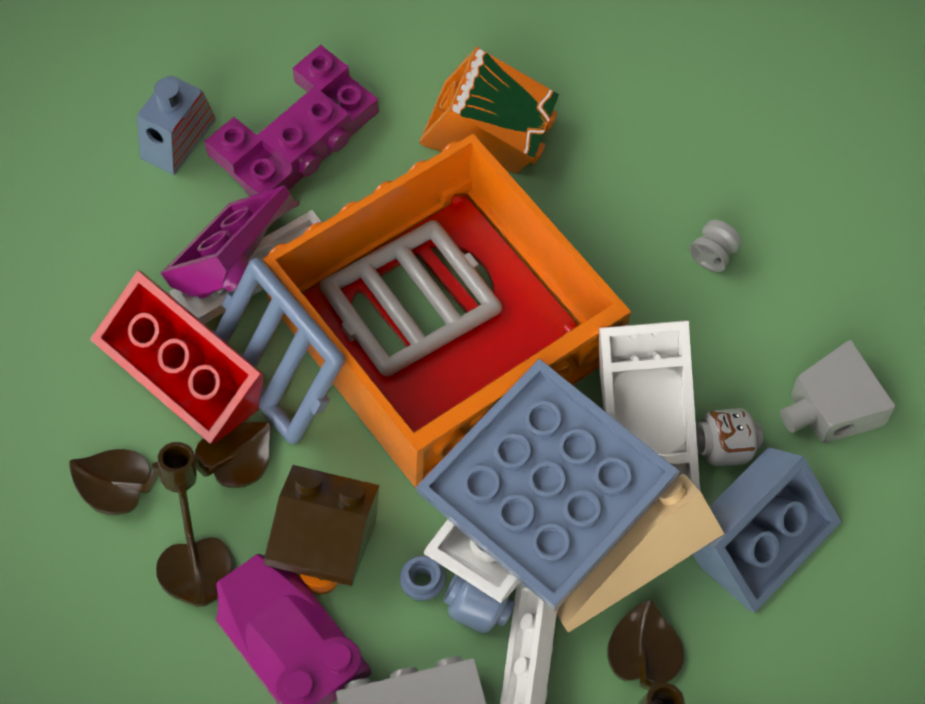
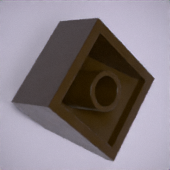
[264,465,379,586]

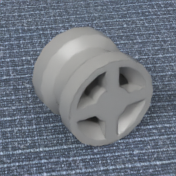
[689,220,742,272]

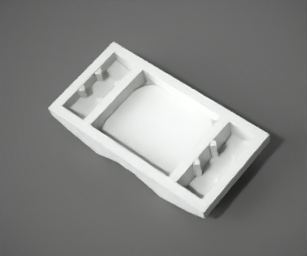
[599,320,700,491]

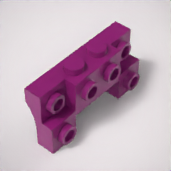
[204,44,379,196]

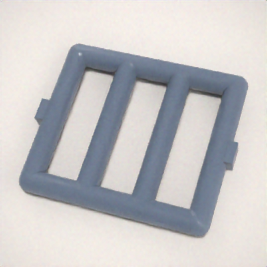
[215,258,345,444]

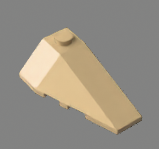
[557,474,724,633]

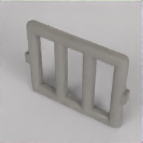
[319,220,502,377]

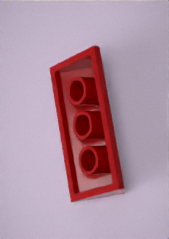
[90,270,264,444]

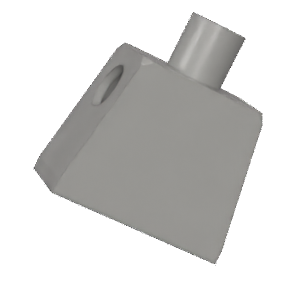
[780,340,896,443]

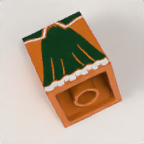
[419,47,559,174]

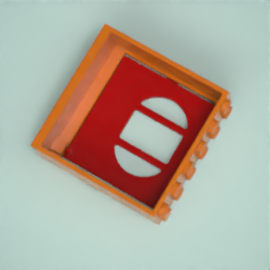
[263,134,631,489]

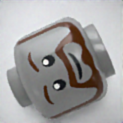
[696,408,763,466]

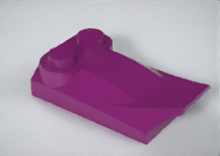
[161,185,299,299]
[216,553,372,704]

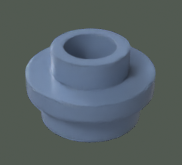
[400,556,445,601]

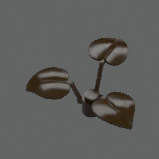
[69,422,271,607]
[607,600,685,704]

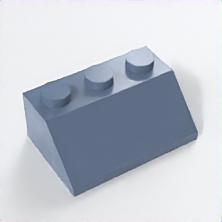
[692,447,841,613]

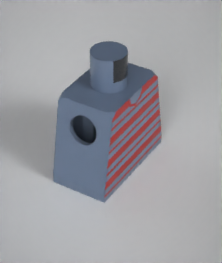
[137,75,216,175]

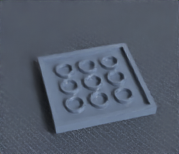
[416,359,679,612]

